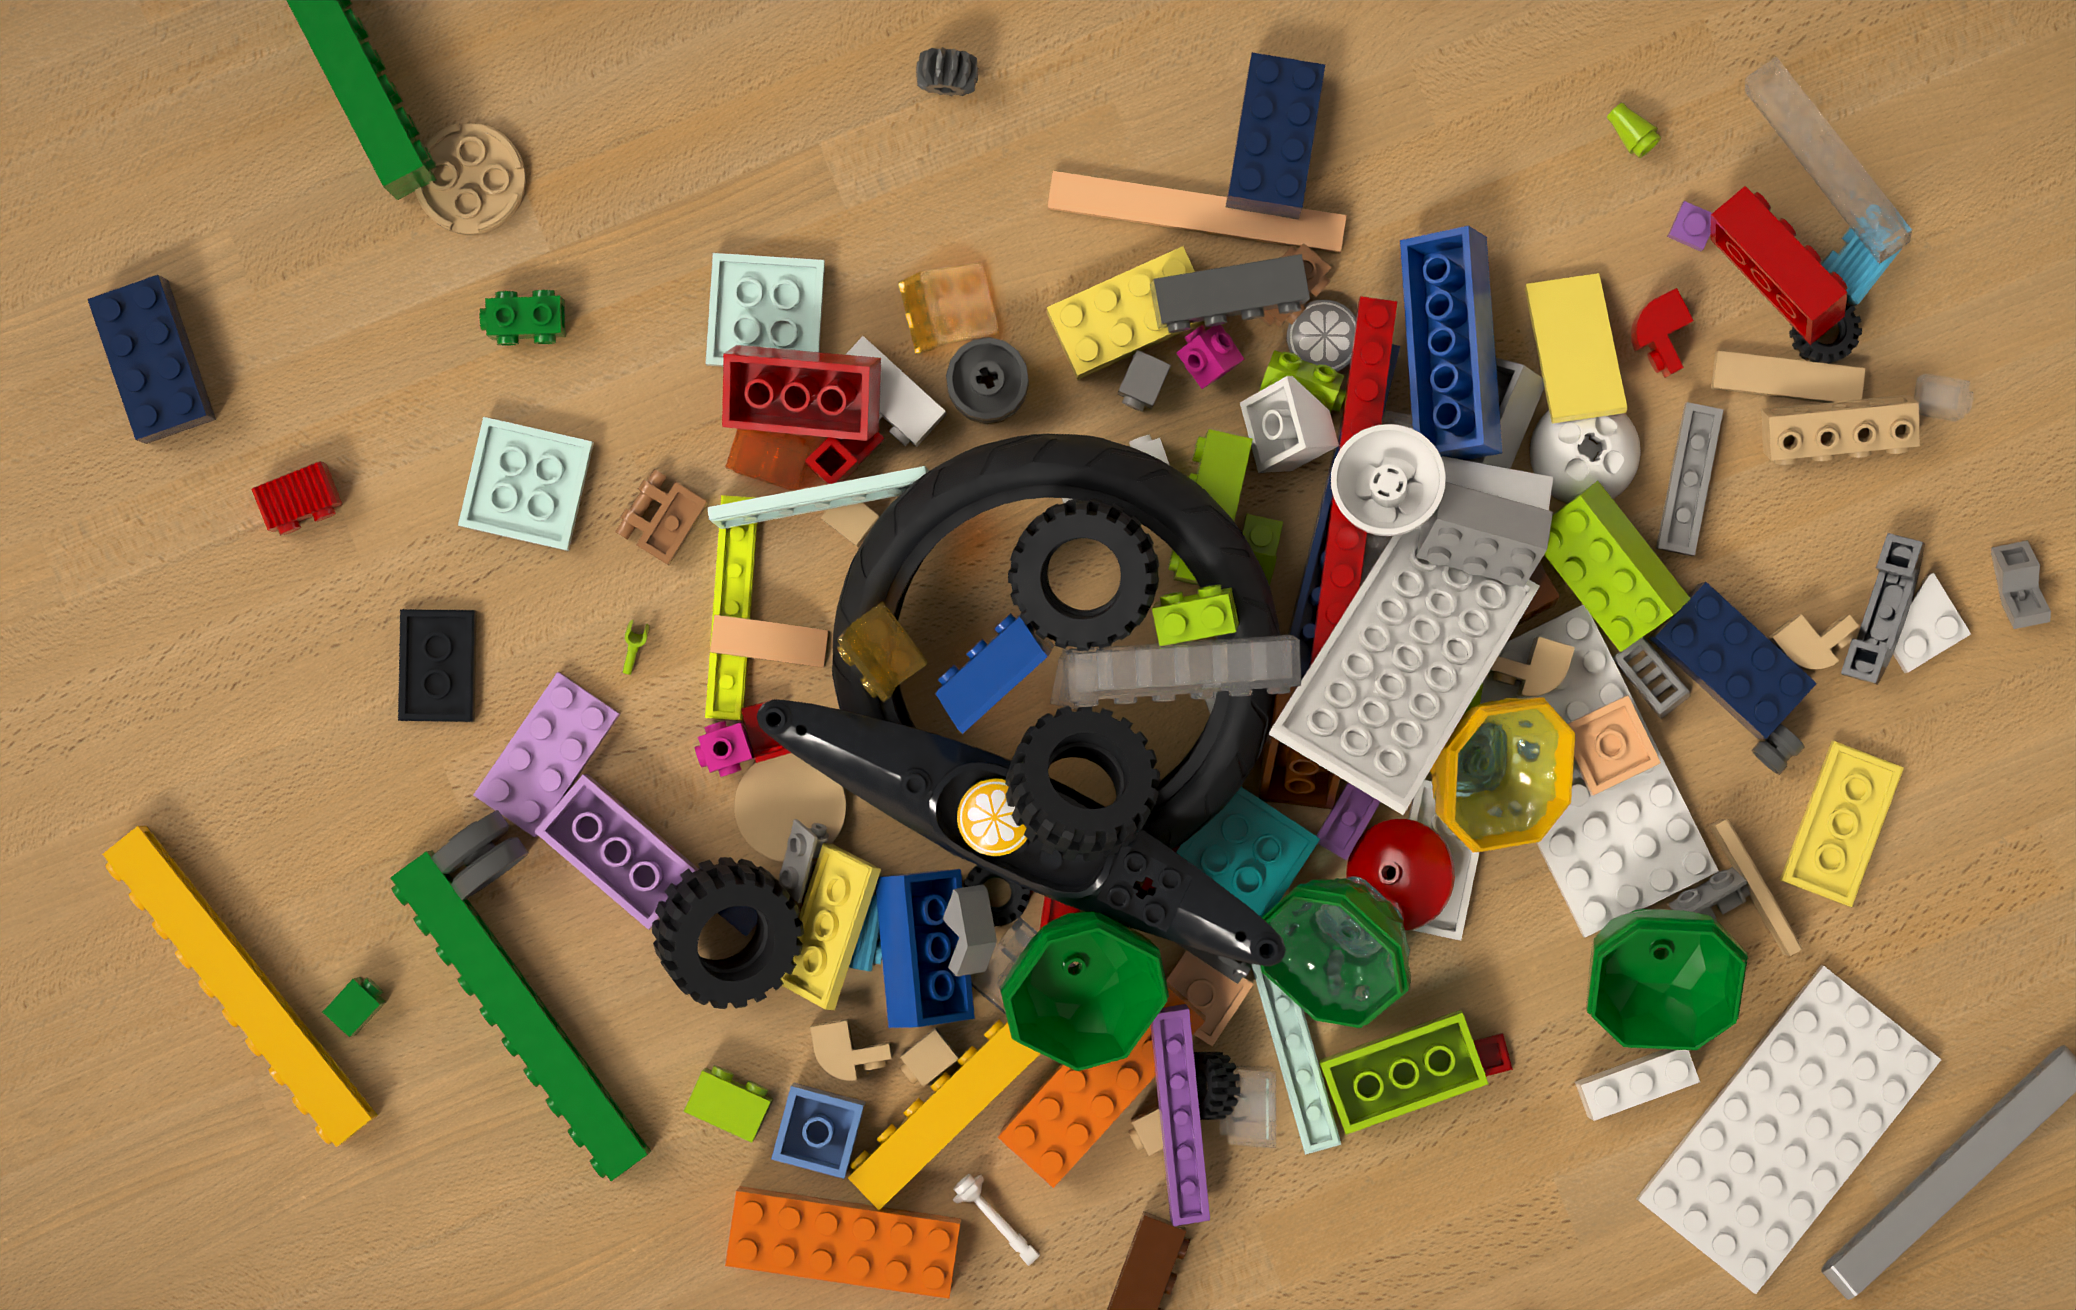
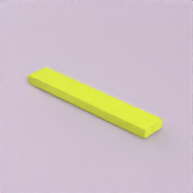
[705,495,758,721]

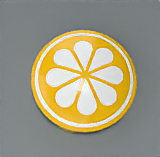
[957,779,1028,856]

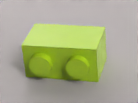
[684,1065,773,1143]

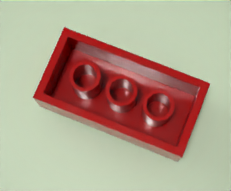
[1710,186,1848,345]
[722,345,881,441]

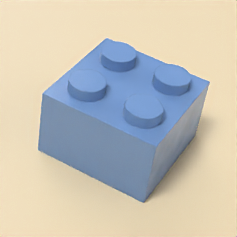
[771,1083,866,1179]

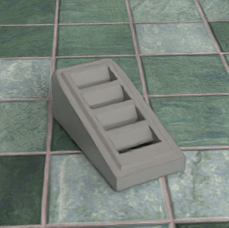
[1613,636,1690,719]

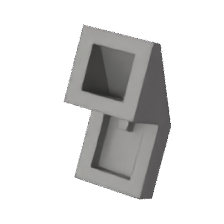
[1991,540,2051,629]
[943,885,997,977]

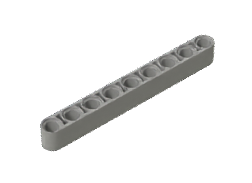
[1821,1045,2076,1300]

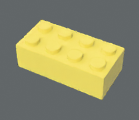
[1047,246,1205,380]

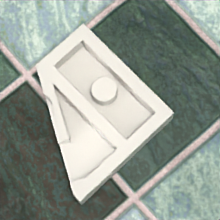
[1893,573,1971,673]

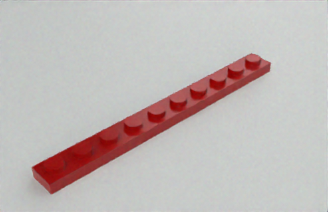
[1310,296,1398,667]

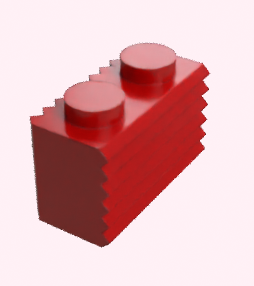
[251,461,343,536]

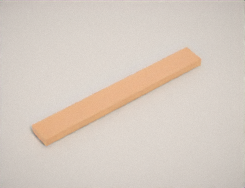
[1047,171,1347,253]

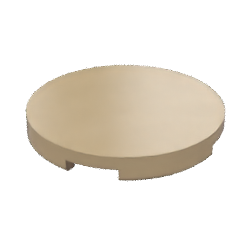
[415,123,526,235]
[734,753,847,862]

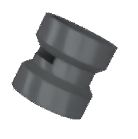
[1752,724,1805,775]

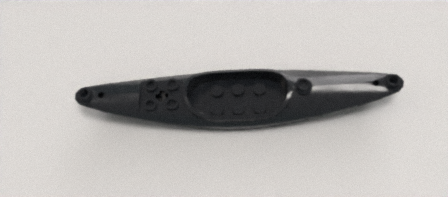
[757,699,1286,967]

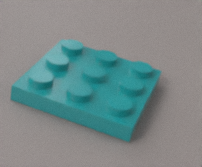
[1176,787,1320,918]

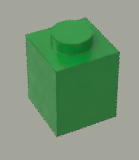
[322,977,386,1038]

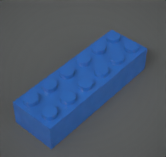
[1400,225,1503,460]

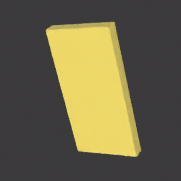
[1525,273,1627,424]
[1780,741,1904,907]
[781,843,881,1011]

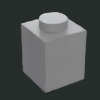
[1118,350,1171,412]

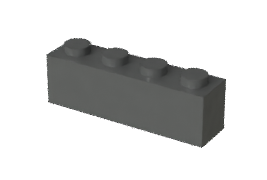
[1150,254,1310,333]

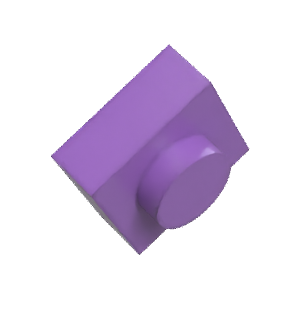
[1667,201,1712,252]

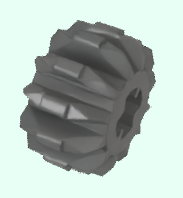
[916,47,979,96]

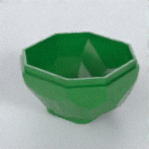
[1586,909,1748,1050]
[1000,912,1169,1071]

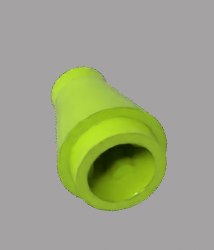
[1607,103,1661,158]

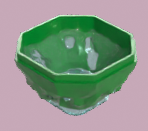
[1260,876,1411,1028]

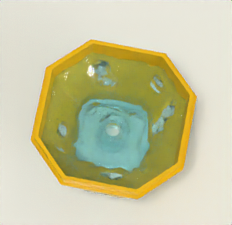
[1430,697,1575,853]

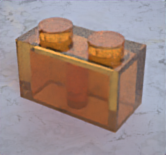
[725,429,812,491]

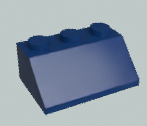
[935,613,1054,734]

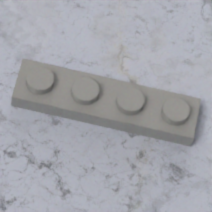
[1656,402,1724,556]

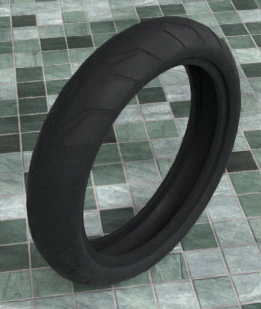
[832,433,1281,861]

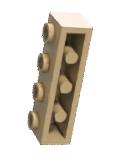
[1761,395,1920,465]

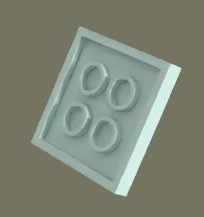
[706,253,825,367]
[458,417,594,551]

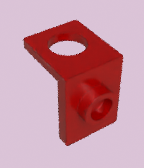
[741,700,791,763]

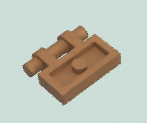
[615,469,708,565]

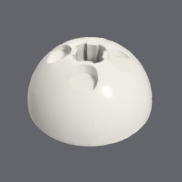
[1530,410,1641,504]
[1331,424,1446,536]

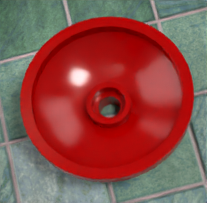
[1346,819,1455,931]

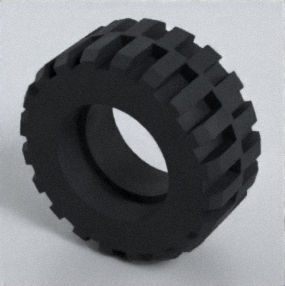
[1008,498,1159,651]
[1005,705,1160,861]
[652,857,804,1009]

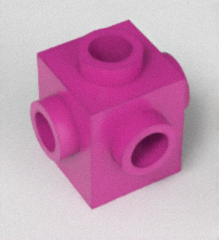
[1176,325,1245,389]
[694,721,755,777]

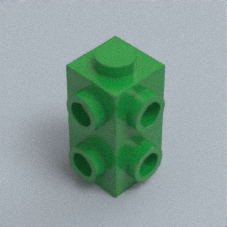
[479,290,566,346]

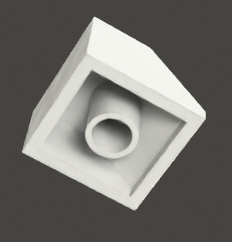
[1240,376,1339,473]

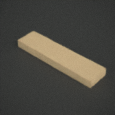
[1711,351,1866,403]
[1708,819,1802,956]

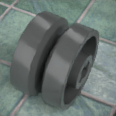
[946,337,1029,424]
[431,810,529,901]

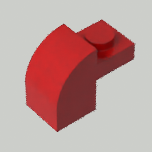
[1631,288,1694,378]
[805,432,885,485]

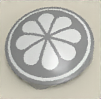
[1286,300,1356,372]

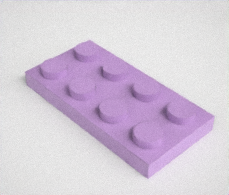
[473,672,620,837]

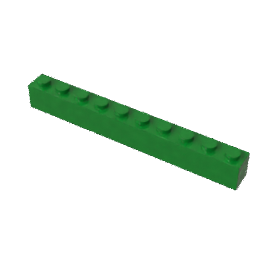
[390,850,651,1182]

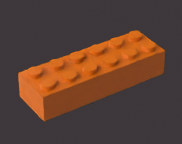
[997,981,1206,1188]
[725,1186,961,1299]

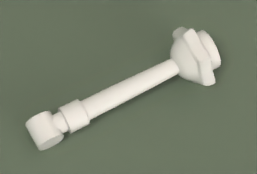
[953,1174,1040,1266]

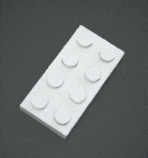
[1408,780,1488,941]

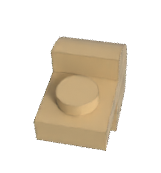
[1767,614,1859,670]
[1490,637,1575,697]
[810,1018,893,1081]

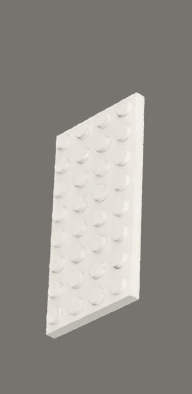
[1269,526,1540,815]
[1479,605,1719,937]
[1636,965,1941,1294]

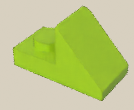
[1242,514,1283,586]

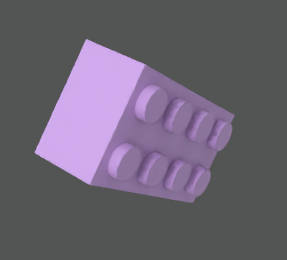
[534,774,699,930]

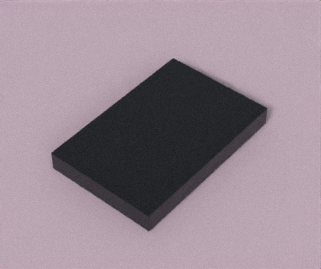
[398,609,477,722]

